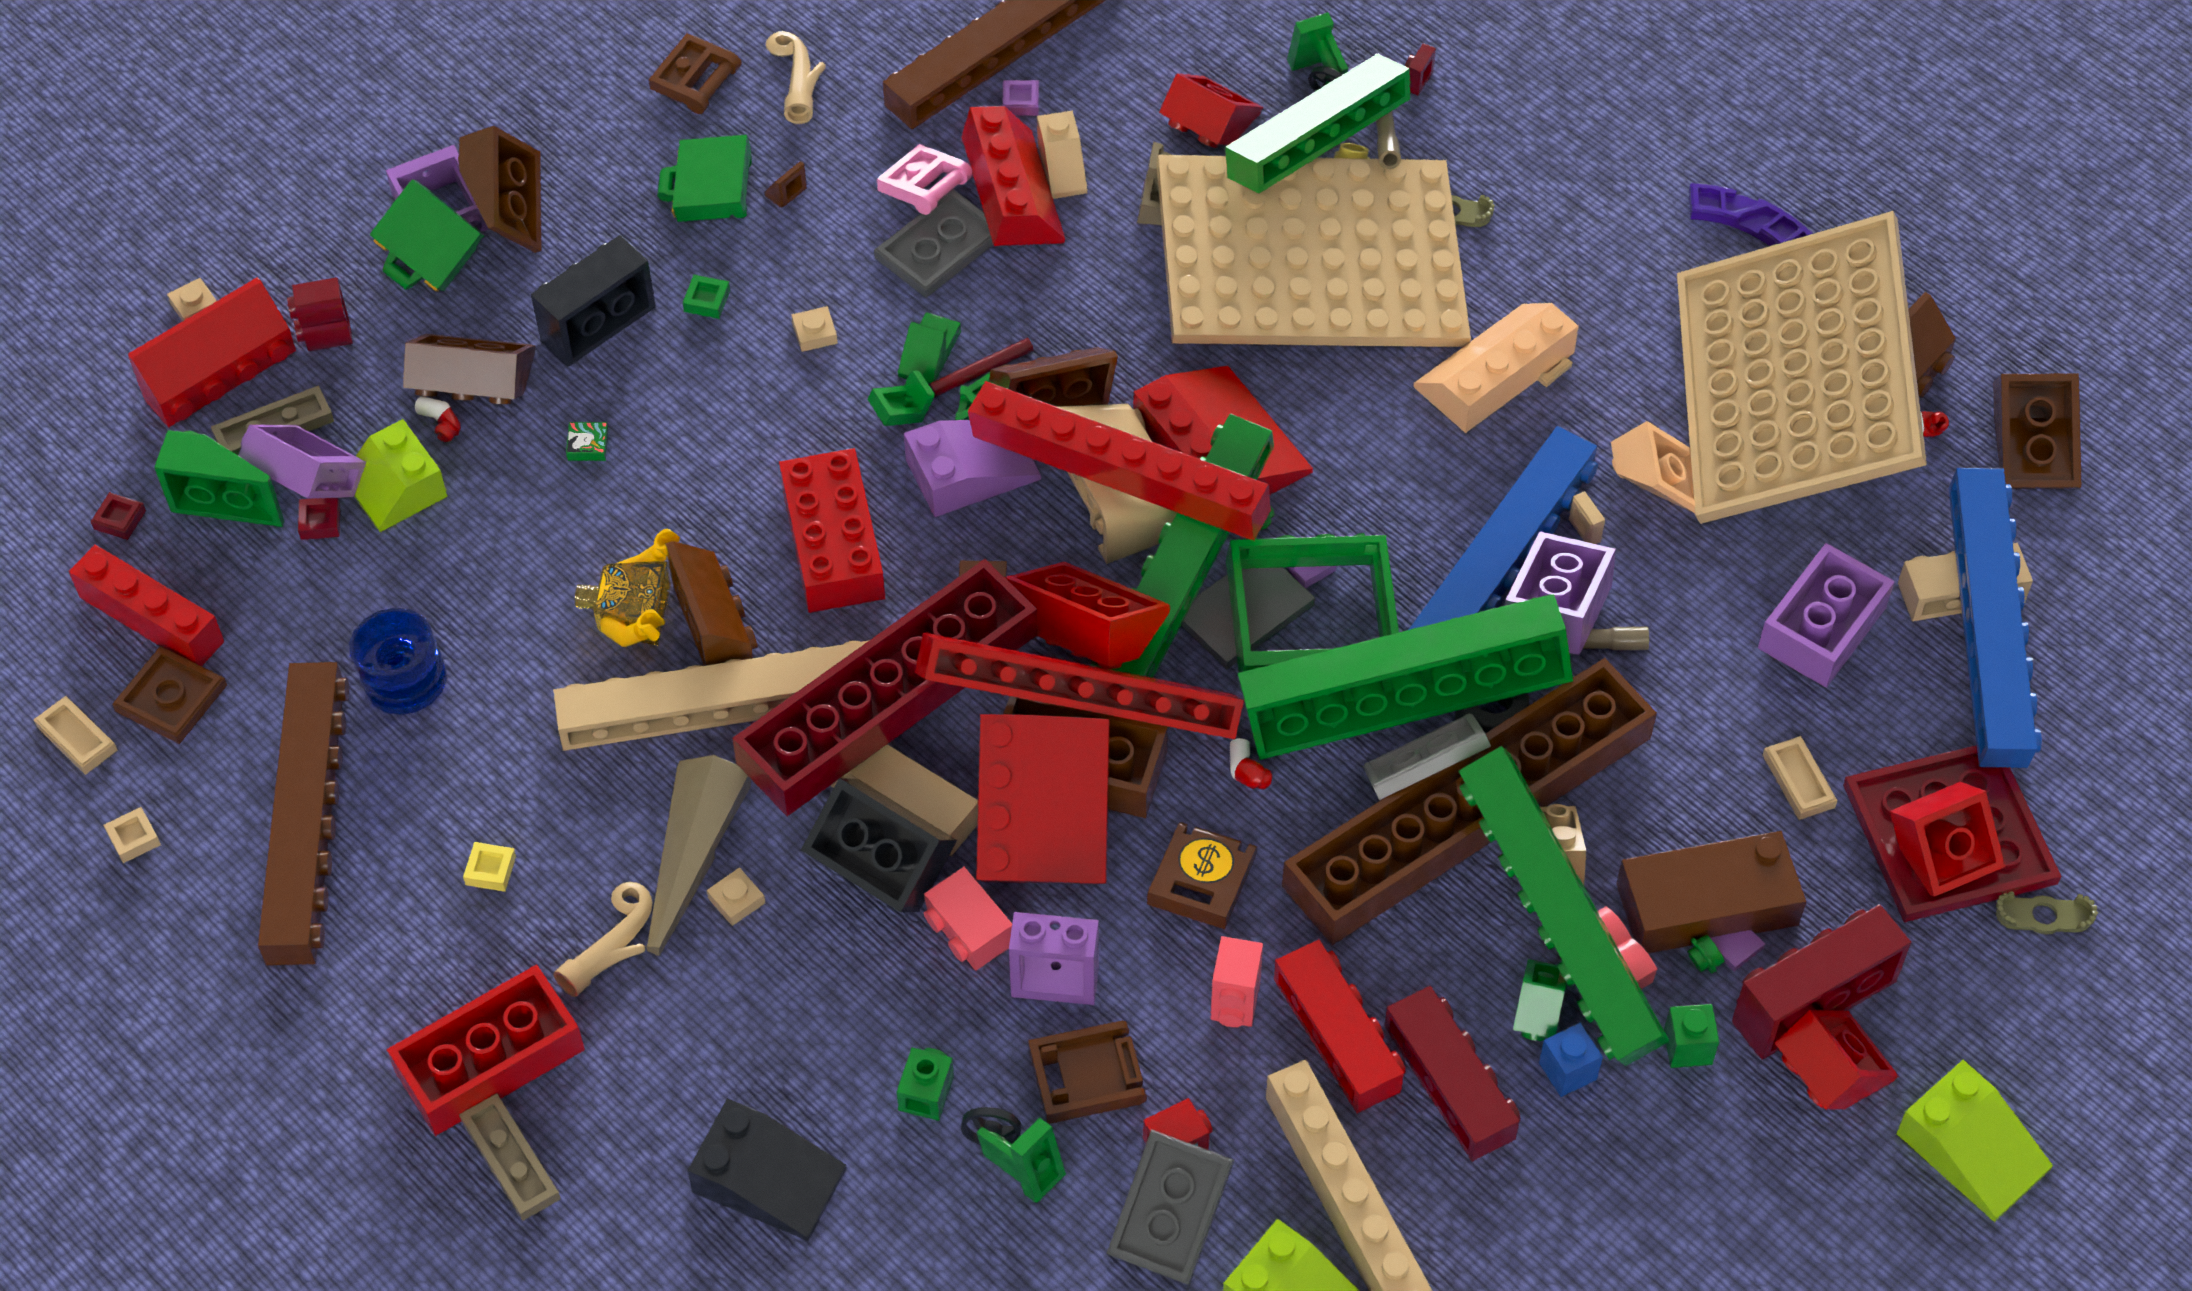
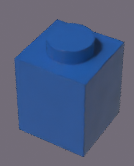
[1539,1023,1603,1097]

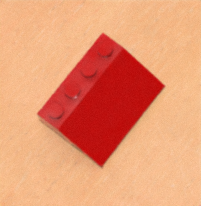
[1133,366,1313,495]
[976,714,1110,884]

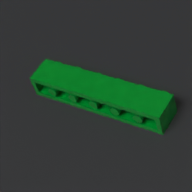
[1225,54,1410,194]

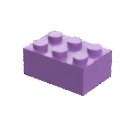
[1505,532,1616,655]
[1758,543,1895,688]

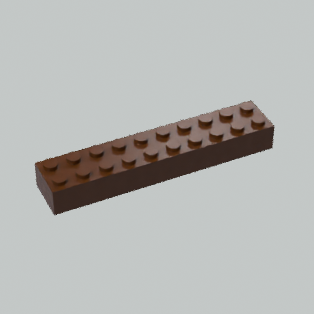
[1282,658,1657,945]

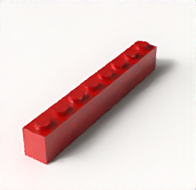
[968,381,1271,541]
[915,633,1244,739]

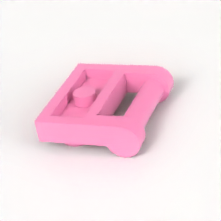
[877,144,973,215]

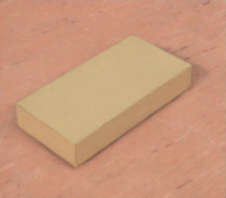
[34,696,118,775]
[1763,736,1837,820]

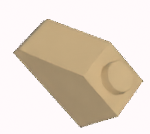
[1037,110,1087,199]

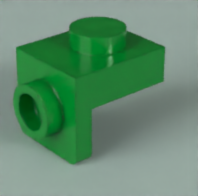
[867,370,935,426]

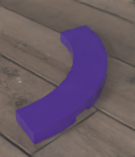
[1689,183,1813,246]

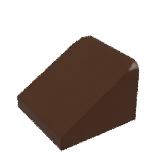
[764,161,807,208]

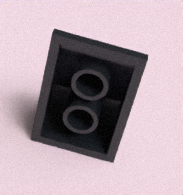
[687,1098,847,1241]

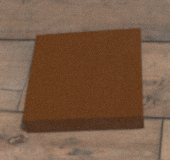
[112,646,227,744]

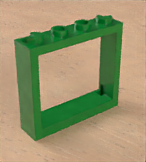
[1226,533,1399,673]

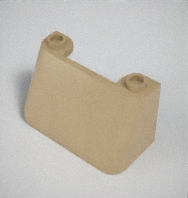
[1058,404,1177,564]

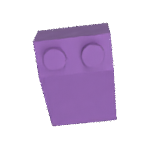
[904,420,1041,517]

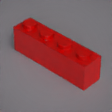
[68,544,224,666]
[1274,939,1406,1113]

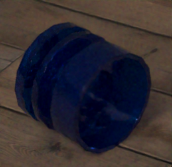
[349,607,447,715]

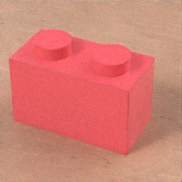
[924,866,1012,971]
[1210,936,1263,1028]

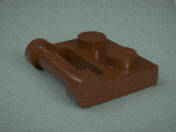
[648,33,742,114]

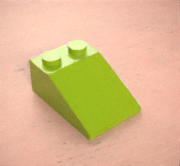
[1896,1060,2053,1222]
[1223,1219,1359,1291]

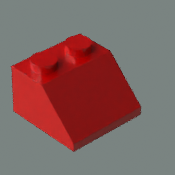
[1159,73,1263,148]
[1890,782,2005,897]
[1775,1010,1899,1110]

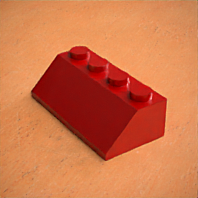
[962,106,1065,246]
[128,277,296,428]
[1005,561,1170,669]

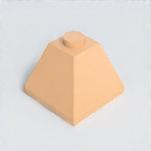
[1611,421,1695,514]

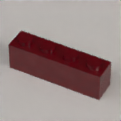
[1384,985,1521,1162]

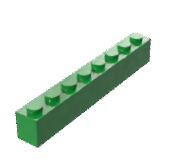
[1090,413,1274,678]
[1459,746,1670,1066]

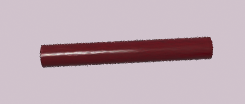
[928,338,1034,397]

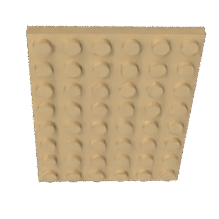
[1157,155,1471,347]
[1677,211,1927,524]

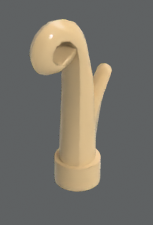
[766,31,826,124]
[553,882,653,997]

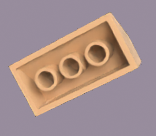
[1414,303,1578,433]

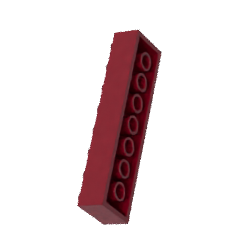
[732,559,1037,817]

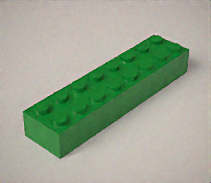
[1238,594,1573,760]

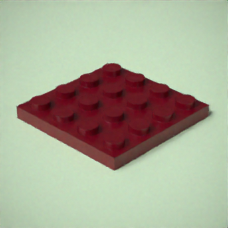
[1843,745,2062,922]

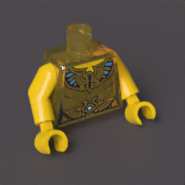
[575,529,680,647]

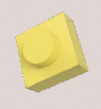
[463,842,516,892]

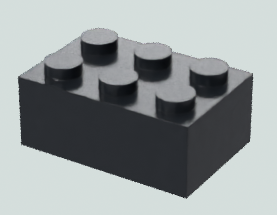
[531,235,656,367]
[801,778,957,913]

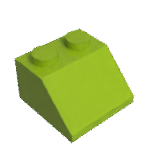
[354,419,447,532]

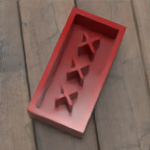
[779,448,886,613]

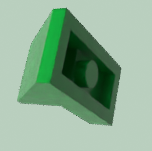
[898,312,961,384]

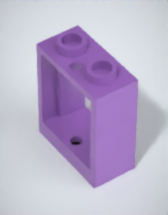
[386,145,488,232]
[238,425,366,498]
[1009,912,1099,1005]

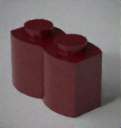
[287,277,353,352]

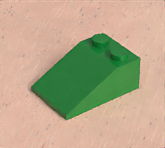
[154,430,284,527]

